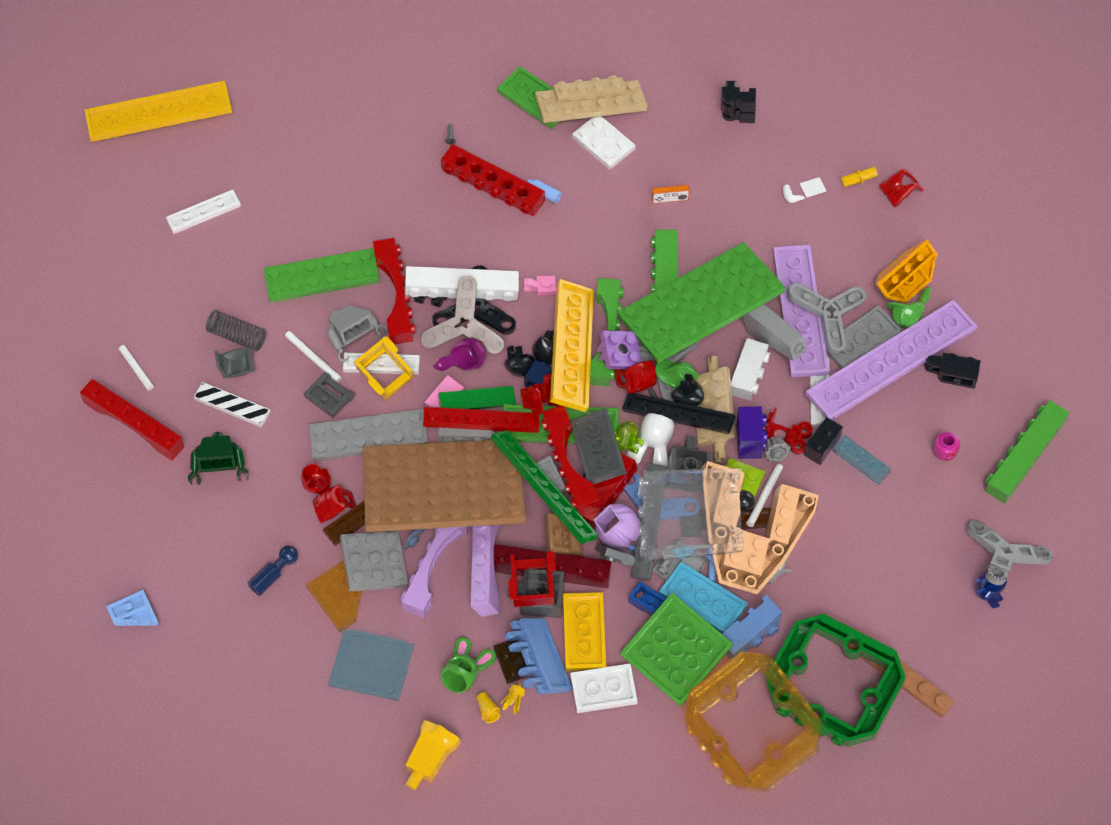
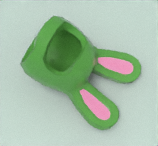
[441,637,496,693]

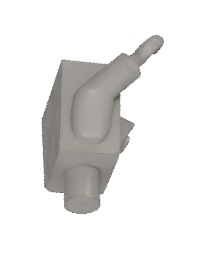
[328,305,387,362]

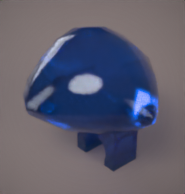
[975,572,1007,609]

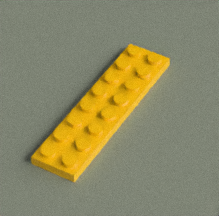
[84,81,232,142]
[550,279,594,412]

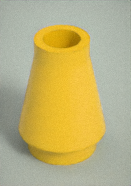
[476,692,501,723]

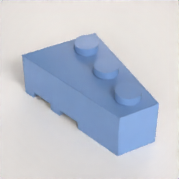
[722,595,782,662]

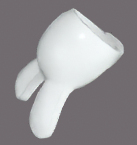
[627,413,675,466]

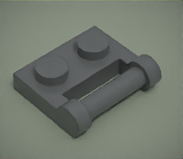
[304,372,355,418]

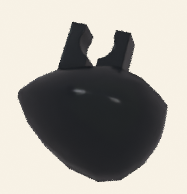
[532,330,554,364]
[504,345,535,377]
[671,374,704,406]

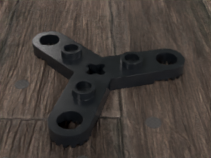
[432,265,516,335]

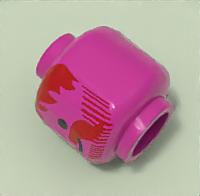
[933,432,960,461]

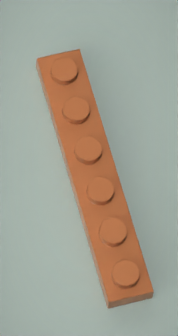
[847,628,955,718]

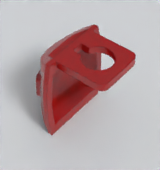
[615,360,656,394]
[312,484,356,523]

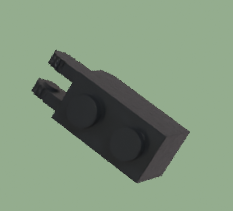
[924,353,981,389]

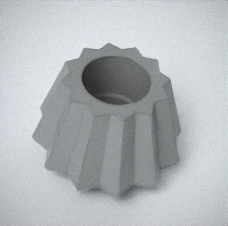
[765,436,790,463]

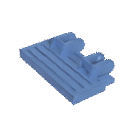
[504,618,573,694]

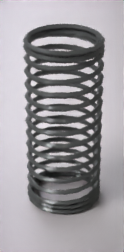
[206,310,267,351]

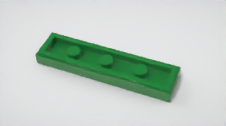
[438,386,516,410]

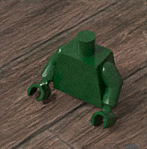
[188,432,249,485]

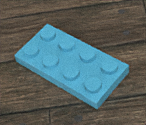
[659,562,748,634]

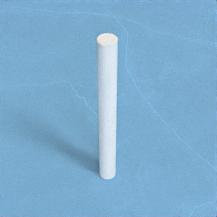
[285,331,342,382]
[746,464,783,527]

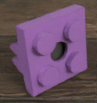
[597,331,642,369]

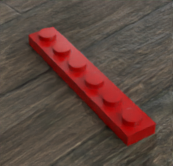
[423,407,539,433]

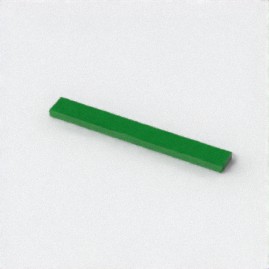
[491,430,598,544]

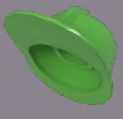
[655,360,699,388]

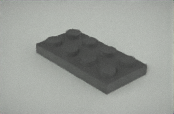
[570,408,627,484]

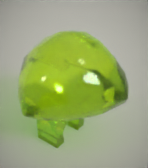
[615,421,644,454]

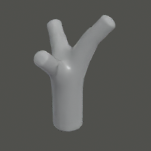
[768,557,792,584]

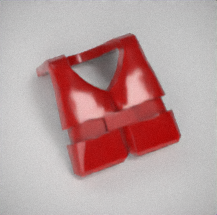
[879,169,924,207]

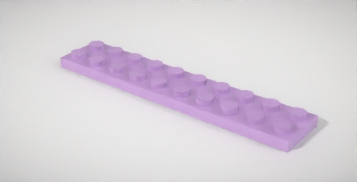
[805,300,978,420]

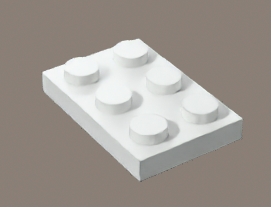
[572,116,636,170]
[570,664,638,713]

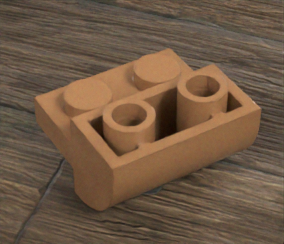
[545,513,583,557]

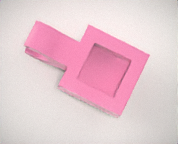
[524,276,556,296]

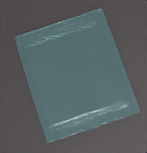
[328,630,414,701]

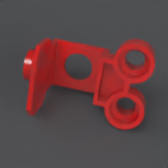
[520,373,560,414]
[766,407,813,455]

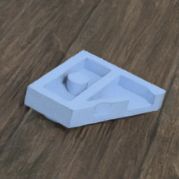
[106,590,159,626]

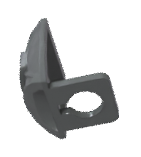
[214,347,255,378]

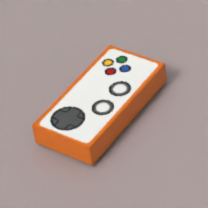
[652,185,689,204]

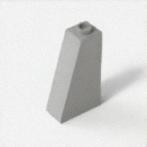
[743,304,807,361]

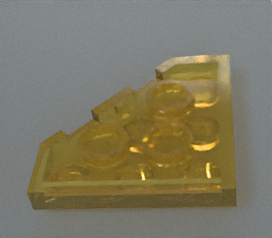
[306,561,363,633]

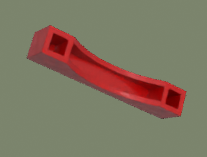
[373,238,416,344]
[80,379,184,461]
[541,405,602,516]

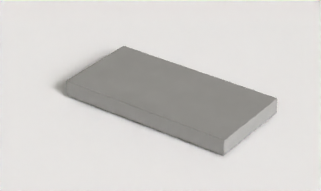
[826,305,903,369]

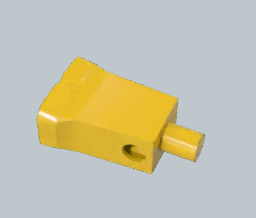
[405,720,461,791]

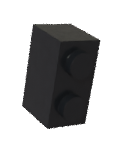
[804,417,843,465]

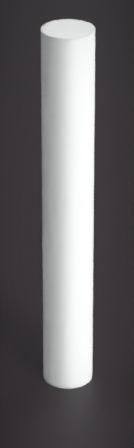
[119,345,154,391]

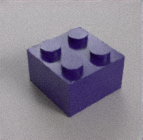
[736,406,767,459]

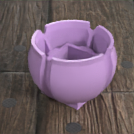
[593,503,641,549]

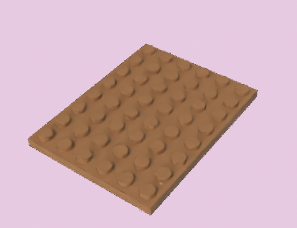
[363,440,526,532]

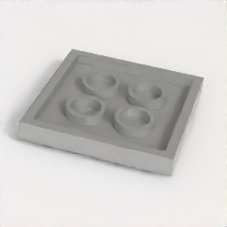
[340,531,408,591]

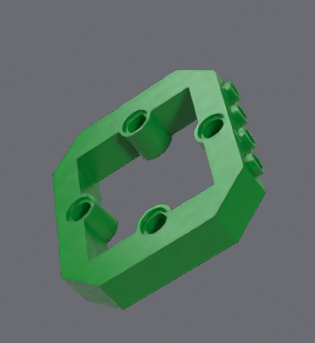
[765,614,906,747]

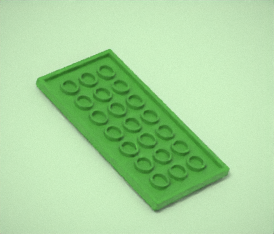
[617,242,786,363]

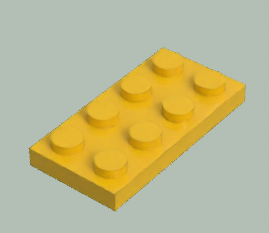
[563,592,606,671]

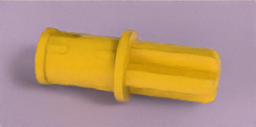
[841,166,878,187]

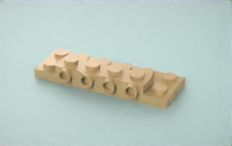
[535,75,647,123]

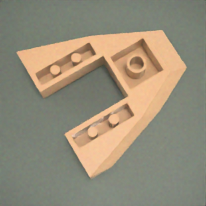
[701,461,819,594]

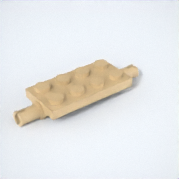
[695,356,735,463]

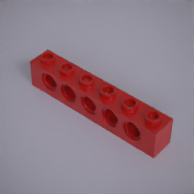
[441,144,545,217]

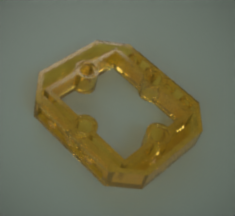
[685,652,822,792]

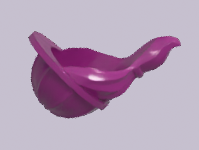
[433,338,486,371]

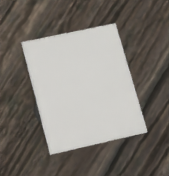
[800,177,826,198]

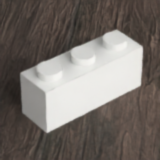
[731,338,771,401]

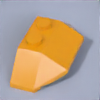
[875,239,938,303]

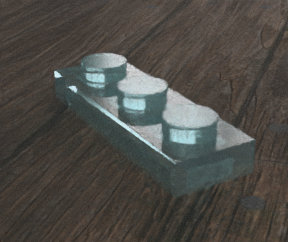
[833,435,891,485]

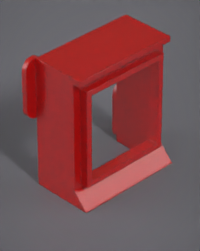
[508,551,556,607]

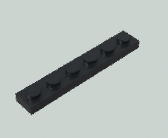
[622,393,736,434]

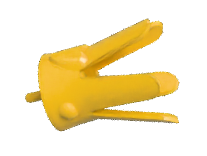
[500,683,526,715]

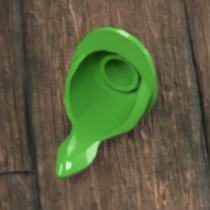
[887,287,932,328]

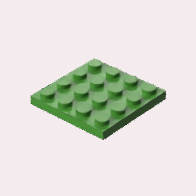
[620,593,734,707]

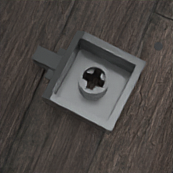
[666,436,711,494]
[507,569,564,618]

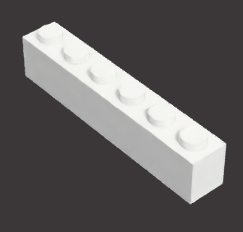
[405,266,519,301]

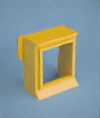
[354,337,414,401]

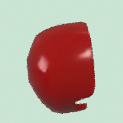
[301,463,331,494]

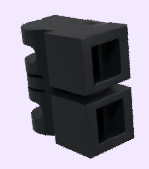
[721,81,756,123]

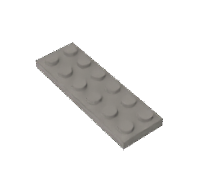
[309,409,428,462]

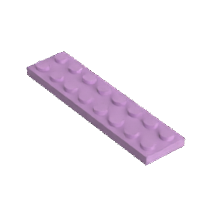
[773,245,829,378]

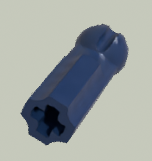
[247,546,298,596]

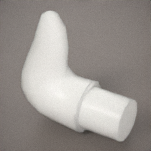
[783,185,805,203]

